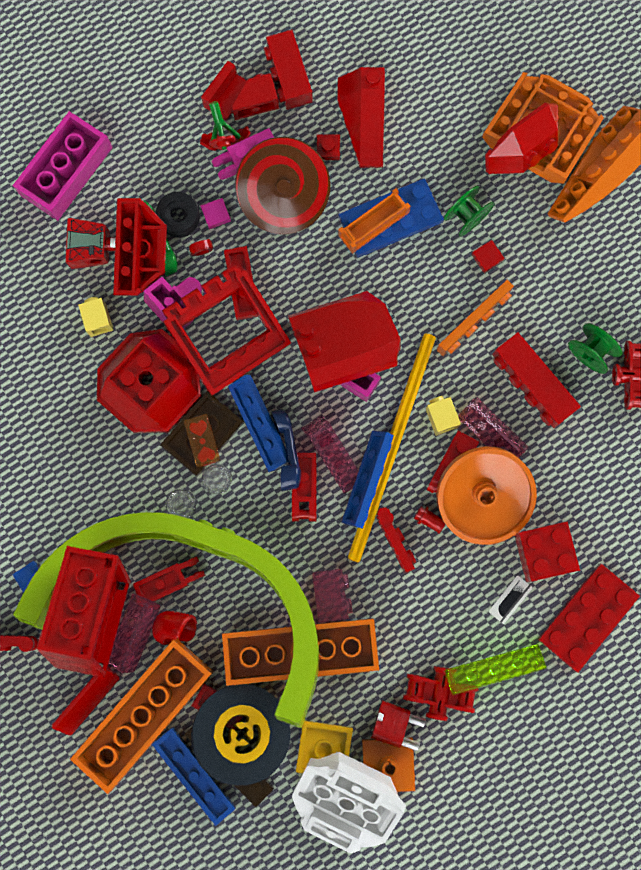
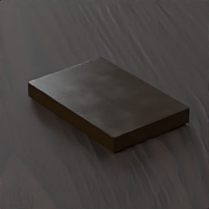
[160,391,244,477]

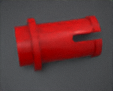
[414,506,446,534]

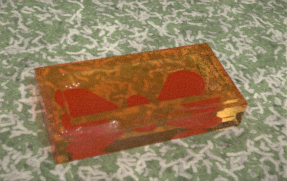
[184,414,221,468]

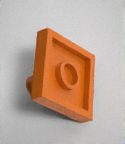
[362,737,415,792]

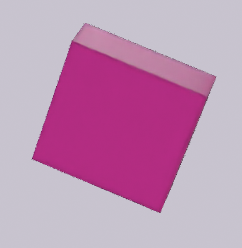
[200,198,231,230]

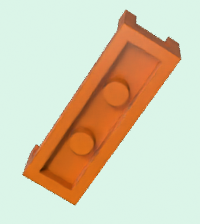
[338,188,411,254]

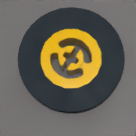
[191,684,290,785]

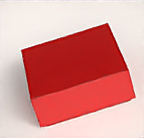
[471,240,505,274]

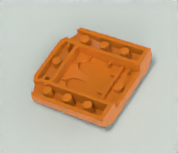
[482,72,604,184]

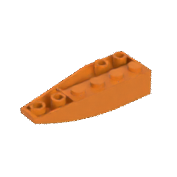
[548,106,641,222]

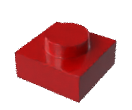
[317,134,340,160]

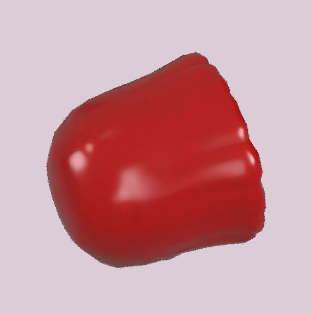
[152,610,197,645]

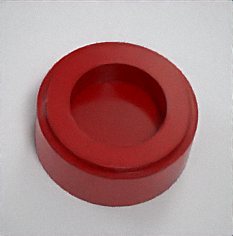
[188,239,213,256]

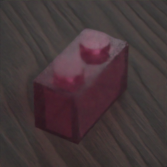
[312,569,353,623]

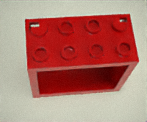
[36,546,131,678]

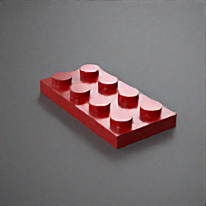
[537,563,640,673]

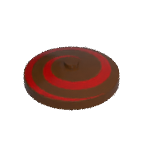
[235,137,330,234]

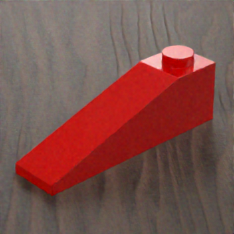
[337,67,385,168]

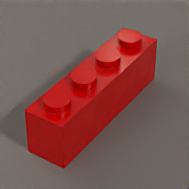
[492,332,581,428]

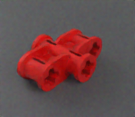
[612,341,641,410]
[403,666,479,721]

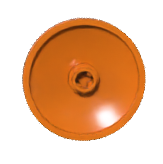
[437,447,537,545]

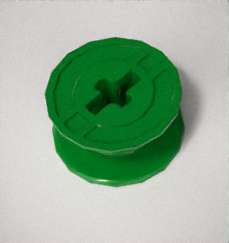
[444,185,495,237]
[568,323,623,374]

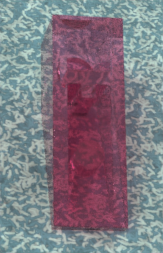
[301,415,358,494]

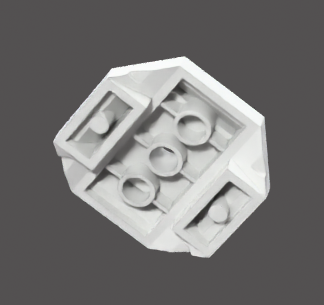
[292,752,406,853]

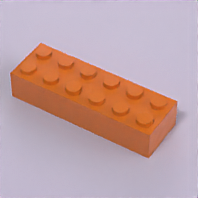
[222,618,379,686]
[70,639,214,794]

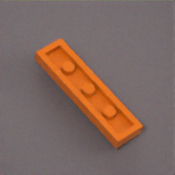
[437,279,514,356]

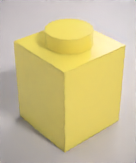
[78,297,114,337]
[425,396,461,436]

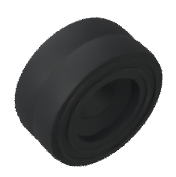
[156,192,200,238]

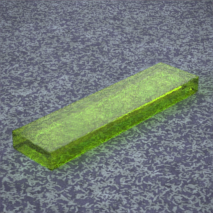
[445,644,547,696]

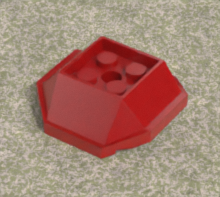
[97,329,202,433]

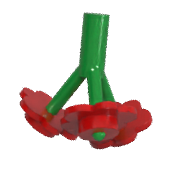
[200,101,251,151]

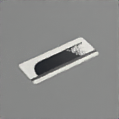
[489,576,532,624]

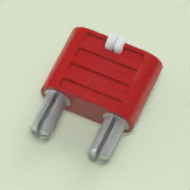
[371,700,426,751]

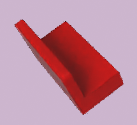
[201,61,247,121]

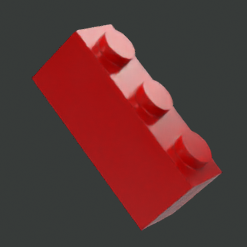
[263,30,313,110]

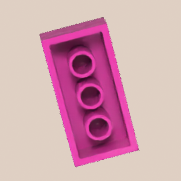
[12,111,113,221]

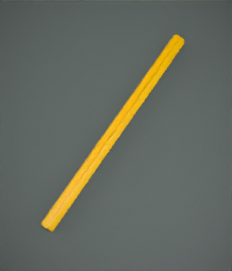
[348,333,436,562]

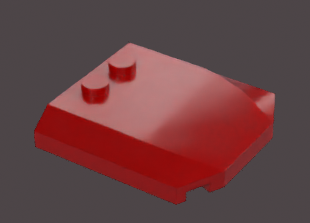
[288,291,401,392]

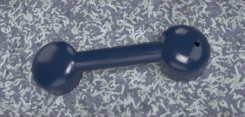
[271,409,301,492]

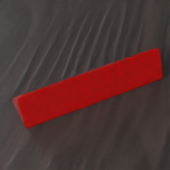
[52,667,120,735]

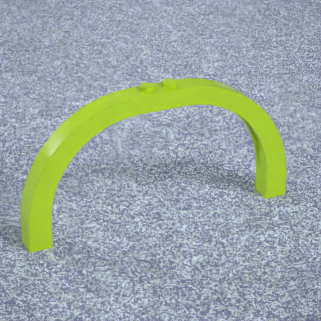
[13,512,319,728]

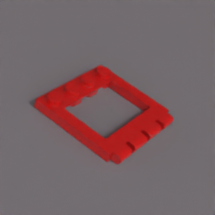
[162,264,291,396]

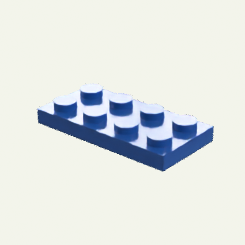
[339,178,444,258]

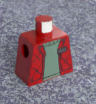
[65,218,116,269]

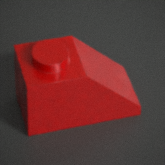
[232,73,279,120]

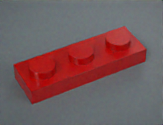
[224,246,259,320]

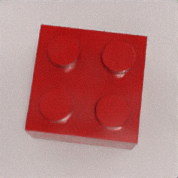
[514,521,580,582]

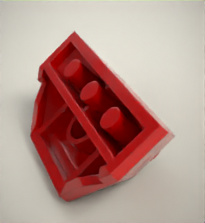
[485,102,558,174]
[113,198,167,296]

